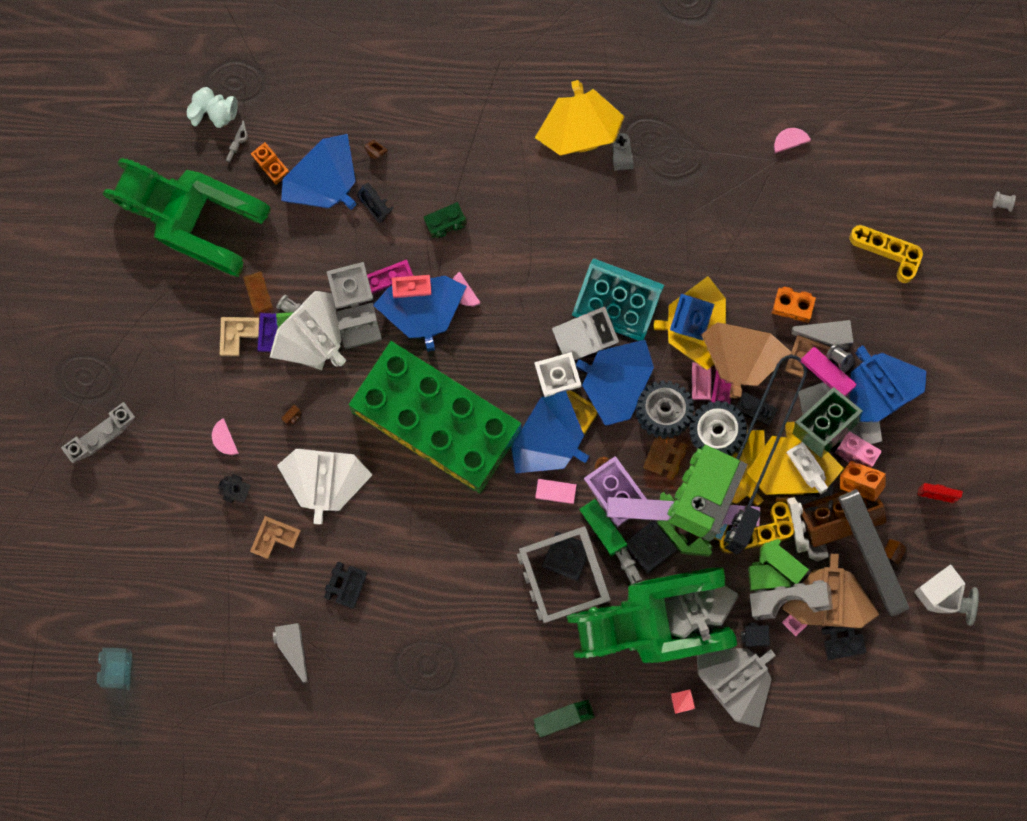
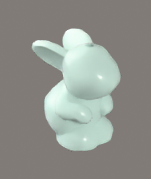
[187,87,238,128]

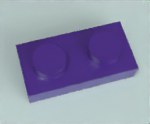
[258,313,278,352]

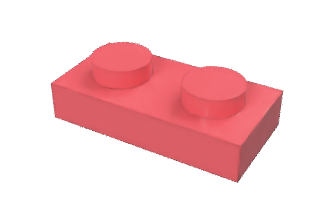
[392,275,431,298]

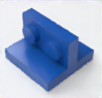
[670,294,715,340]

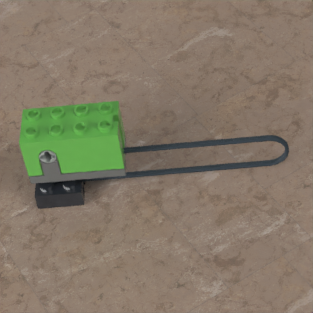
[667,355,807,555]

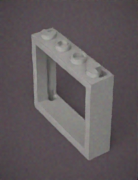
[517,526,611,623]

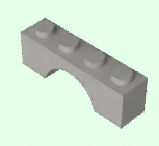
[750,580,833,621]

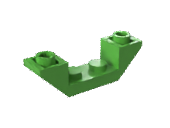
[657,492,712,557]

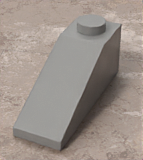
[791,320,853,350]
[273,623,308,683]

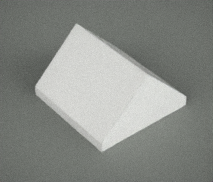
[535,353,582,397]

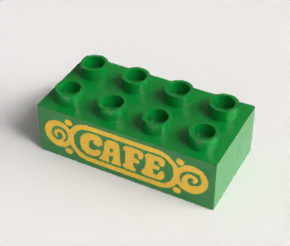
[349,341,522,494]

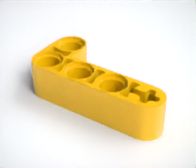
[849,225,923,283]
[719,502,794,554]

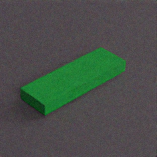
[579,499,627,557]

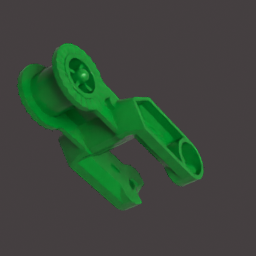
[103,158,271,277]
[567,567,738,663]

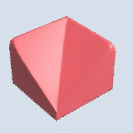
[671,690,695,714]

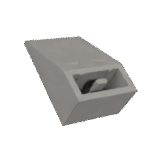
[552,307,619,360]

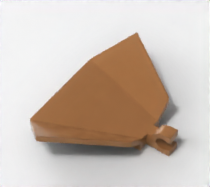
[701,322,792,399]
[782,554,879,628]

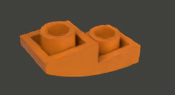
[251,142,290,185]

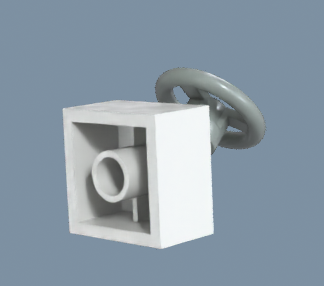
[914,565,979,626]

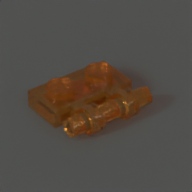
[643,436,687,481]

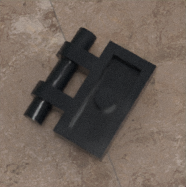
[323,561,368,609]
[821,626,867,661]

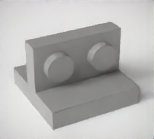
[327,262,373,309]
[336,303,382,349]

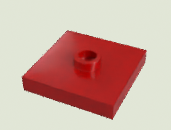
[917,483,963,503]

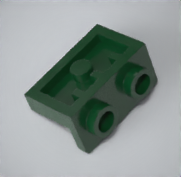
[423,202,467,239]

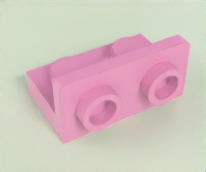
[835,432,881,468]

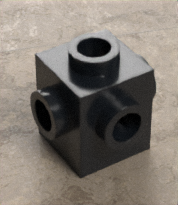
[218,474,251,503]

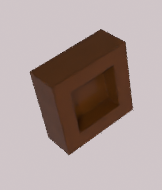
[281,405,301,427]

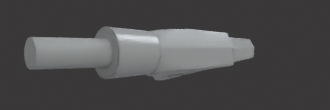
[226,120,248,163]

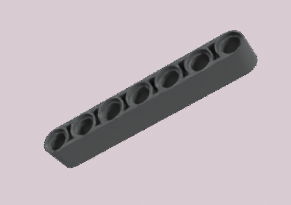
[838,489,909,617]

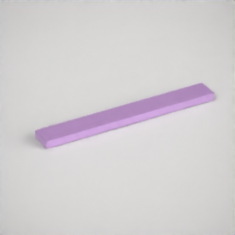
[607,497,760,526]

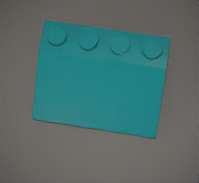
[572,258,665,341]

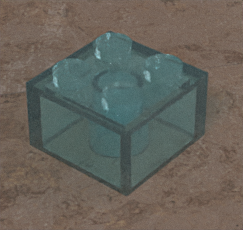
[97,647,133,691]

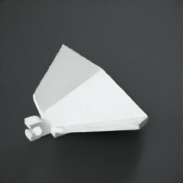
[270,291,346,367]
[277,449,372,524]

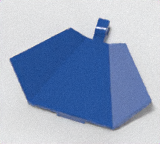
[281,134,356,210]
[373,275,467,352]
[576,340,654,426]
[849,345,926,422]
[511,391,590,473]

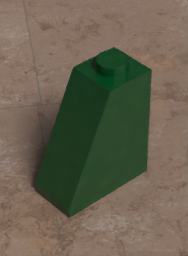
[534,699,595,738]

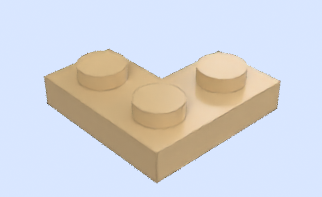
[220,317,260,356]

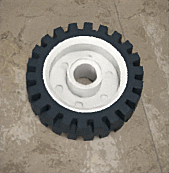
[690,401,747,456]

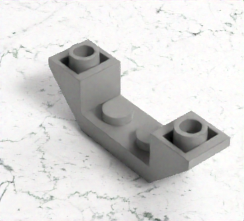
[61,402,135,463]

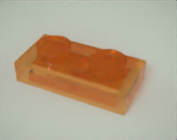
[243,272,273,314]

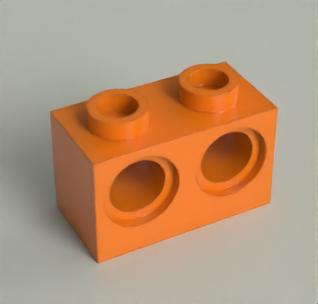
[771,287,816,323]
[840,461,886,502]

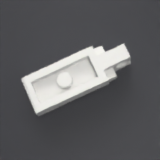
[786,442,828,494]
[787,497,809,553]

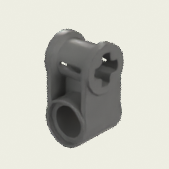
[612,133,633,171]
[827,344,856,374]

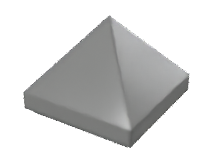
[808,544,828,562]

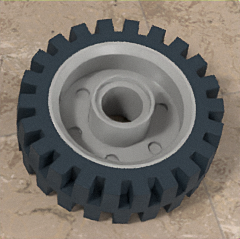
[636,380,694,439]

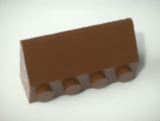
[800,490,887,548]

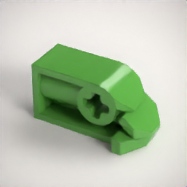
[760,539,809,585]

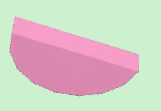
[774,128,811,153]
[453,272,480,307]
[212,418,239,455]

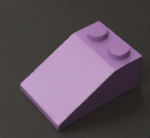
[584,456,647,528]

